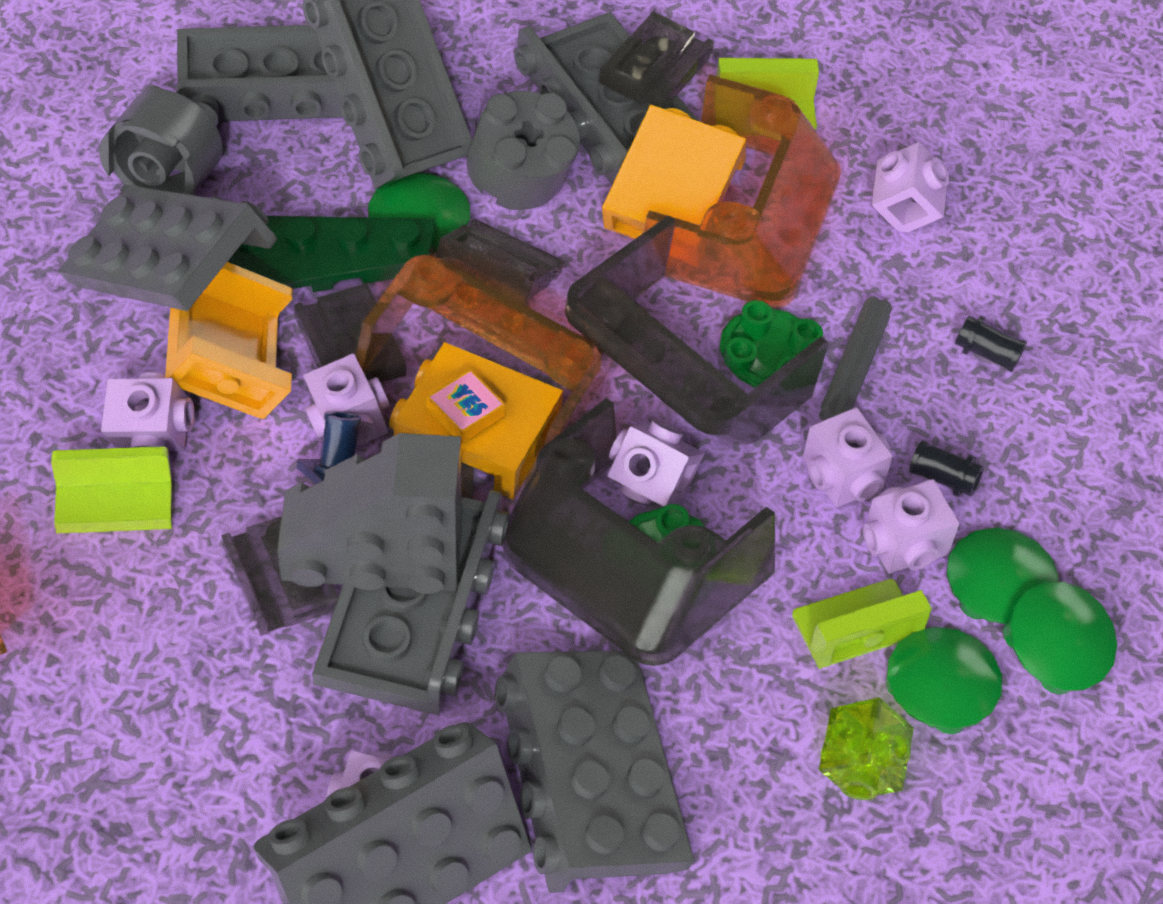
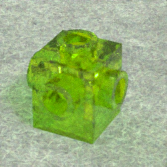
[818,697,914,800]

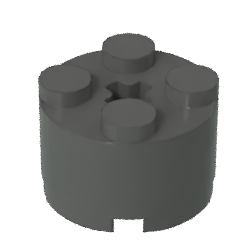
[99,85,222,195]
[466,91,580,210]

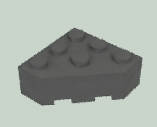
[277,433,462,594]

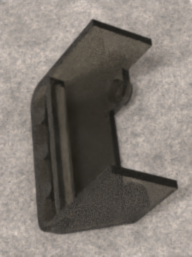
[565,215,829,445]
[502,398,775,666]

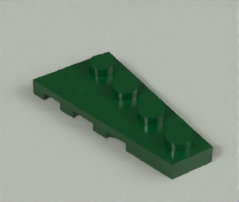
[227,216,437,293]

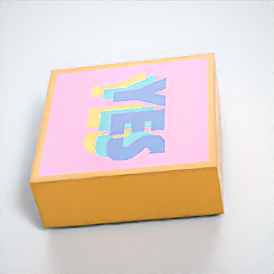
[426,369,506,444]

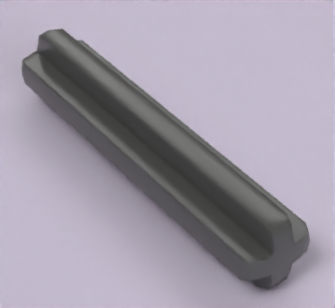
[819,296,892,421]

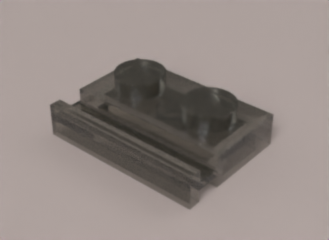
[599,11,714,109]
[436,219,565,300]
[294,283,406,391]
[221,516,339,636]

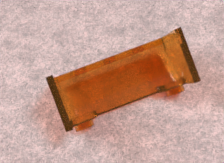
[640,74,841,308]
[355,255,612,474]

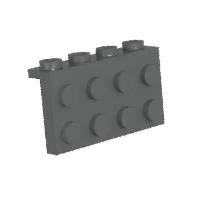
[303,0,472,188]
[514,12,698,185]
[176,25,343,122]
[58,185,277,311]
[312,490,510,716]
[495,651,694,893]
[254,722,532,904]

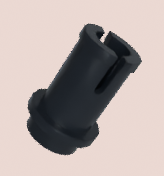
[955,315,1027,372]
[909,440,984,497]

